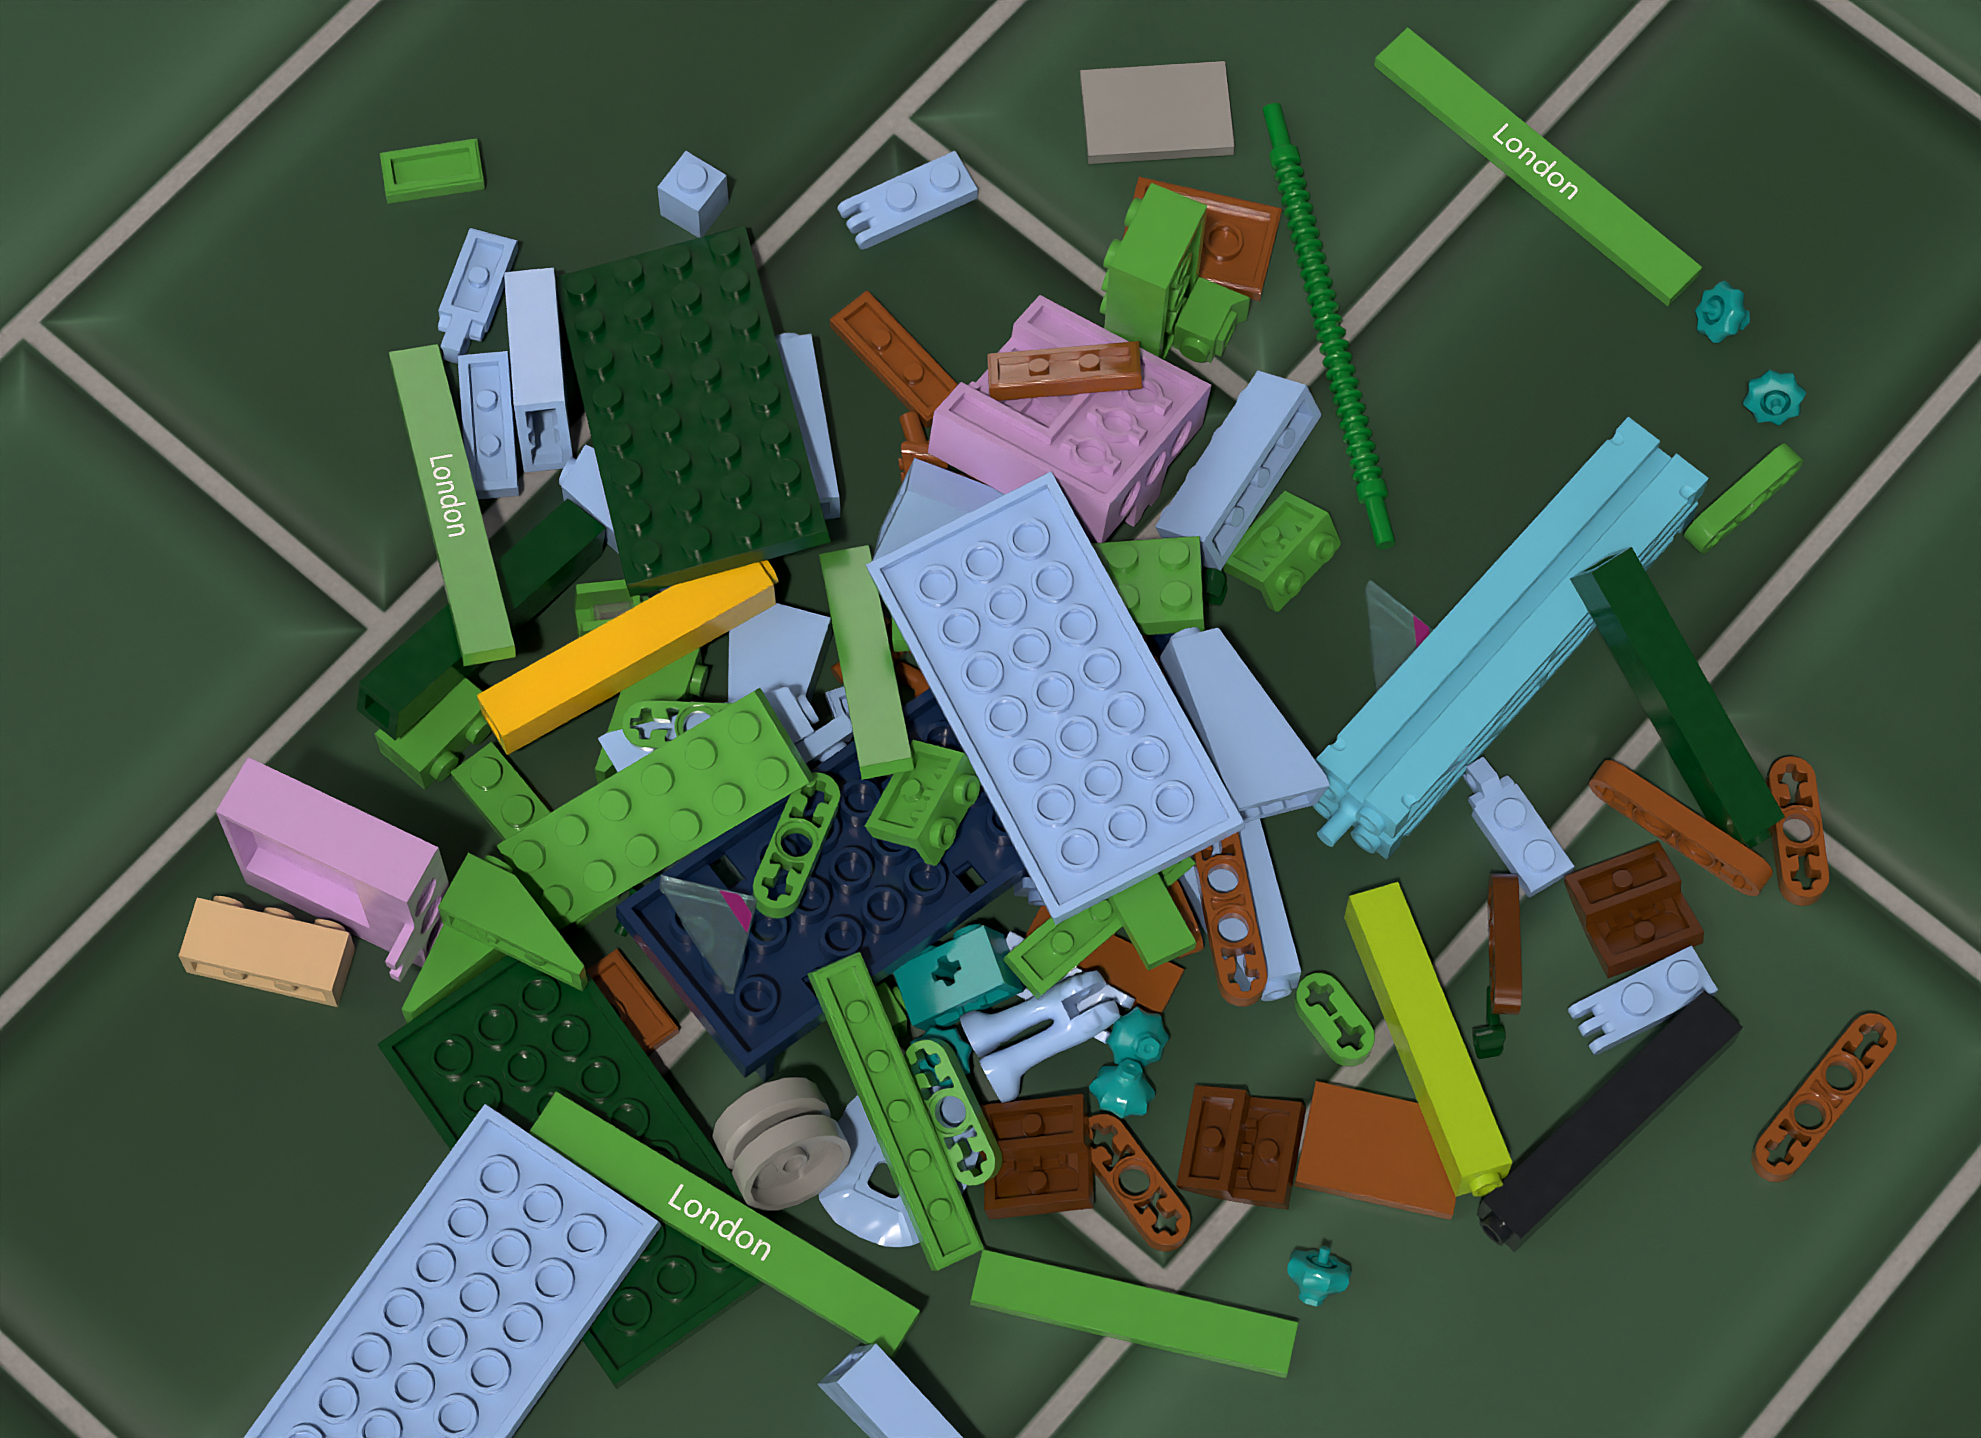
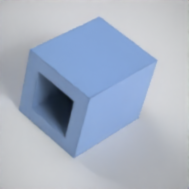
[657,151,729,238]

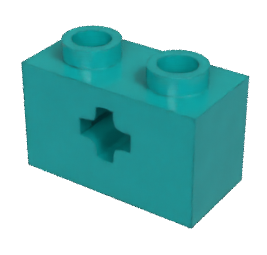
[893,924,1024,1031]

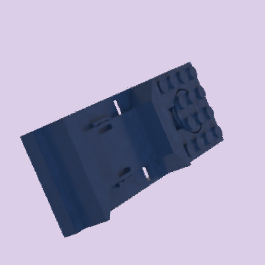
[616,633,1175,1082]

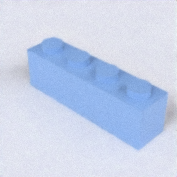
[1155,371,1322,571]

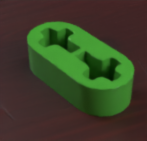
[1294,973,1375,1067]

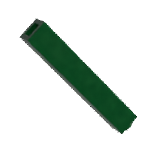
[356,498,606,741]
[1570,547,1785,848]

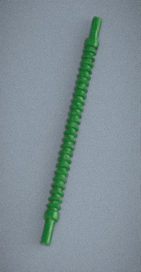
[1262,103,1396,550]

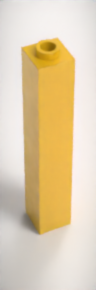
[477,560,778,755]

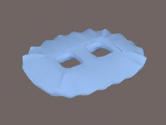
[819,1086,979,1247]

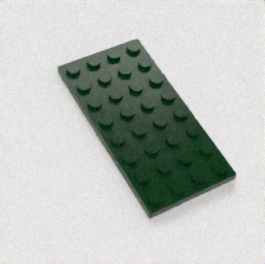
[555,225,831,597]
[377,925,765,1389]

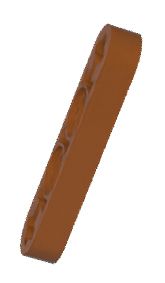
[1589,760,1773,897]
[1191,832,1267,1007]
[1751,1013,1897,1183]

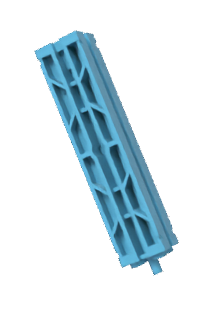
[1312,417,1709,860]

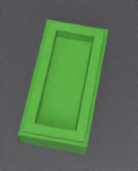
[380,138,485,204]

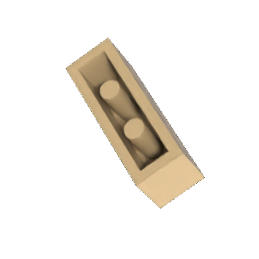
[179,896,355,1007]

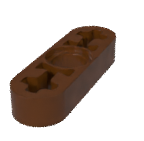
[1487,873,1522,1015]

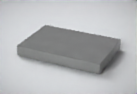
[1080,61,1235,164]

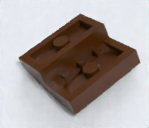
[1564,842,1704,979]
[1176,1085,1306,1210]
[979,1094,1094,1220]

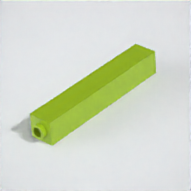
[1344,882,1512,1197]

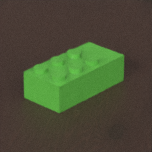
[1100,183,1207,360]

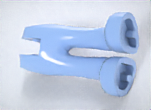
[959,970,1120,1103]

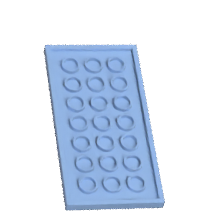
[866,472,1245,925]
[244,1104,661,1438]

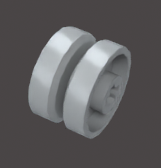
[712,1077,851,1211]

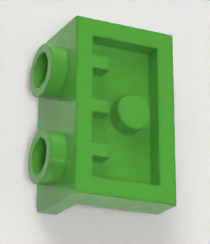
[1223,491,1341,612]
[865,740,981,866]

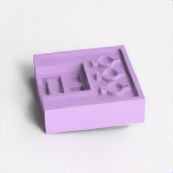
[928,295,1211,543]
[216,757,450,982]

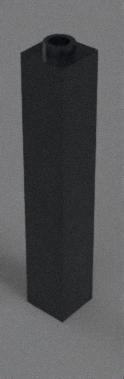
[1476,990,1743,1252]

